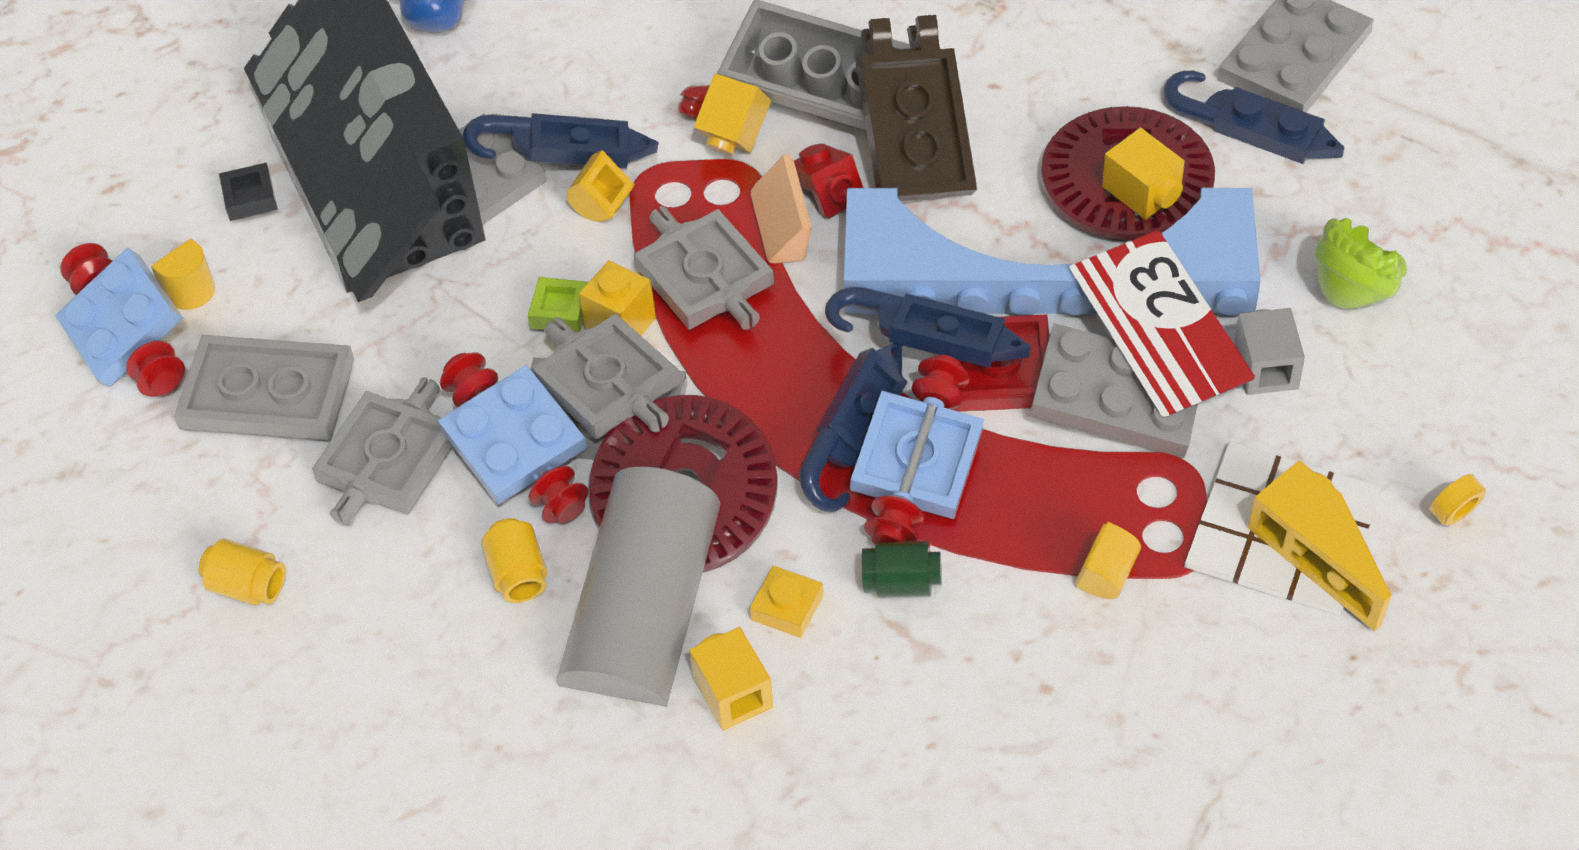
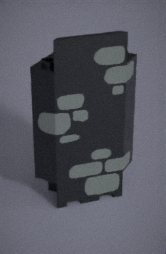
[243,0,486,302]

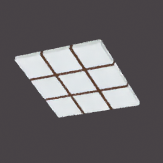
[1184,441,1382,616]

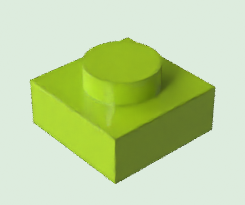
[527,277,588,332]

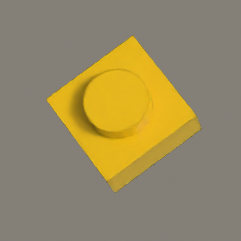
[750,565,824,638]

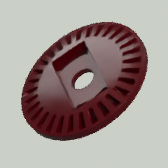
[1041,106,1215,240]
[589,395,778,572]

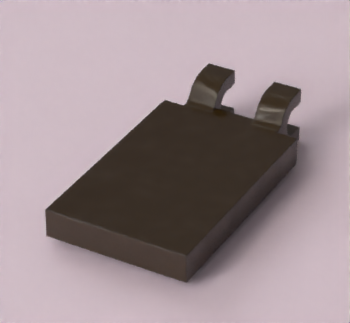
[856,15,977,201]

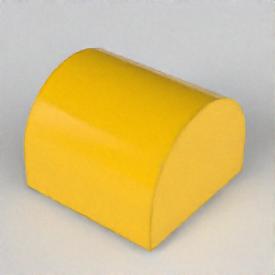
[567,150,635,222]
[151,238,215,310]
[1075,522,1141,599]

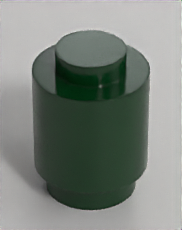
[862,541,942,598]

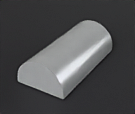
[717,0,911,131]
[557,467,721,707]

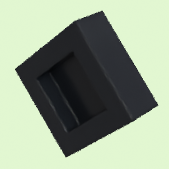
[219,162,278,221]

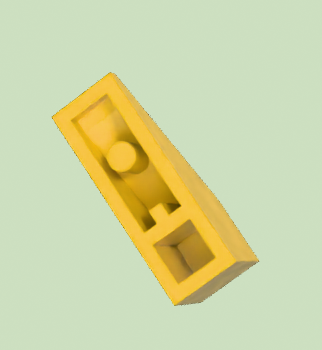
[1248,460,1391,632]

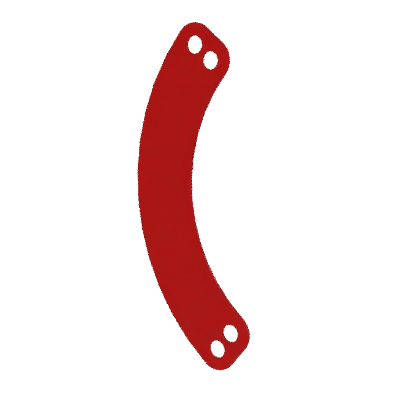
[629,159,1207,579]

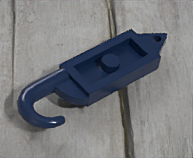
[1162,70,1344,164]
[462,113,659,169]
[825,287,1031,368]
[800,343,908,512]

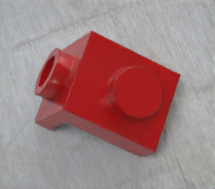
[794,143,864,218]

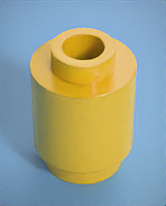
[481,518,548,603]
[198,538,286,606]

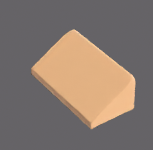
[751,155,811,263]

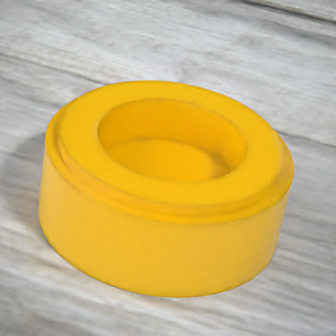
[1430,474,1486,525]

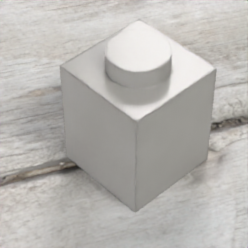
[1234,308,1305,395]

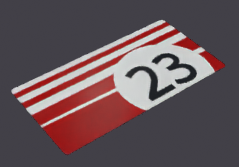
[1070,231,1255,417]

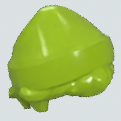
[1314,218,1407,309]

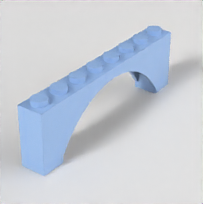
[844,188,1260,316]

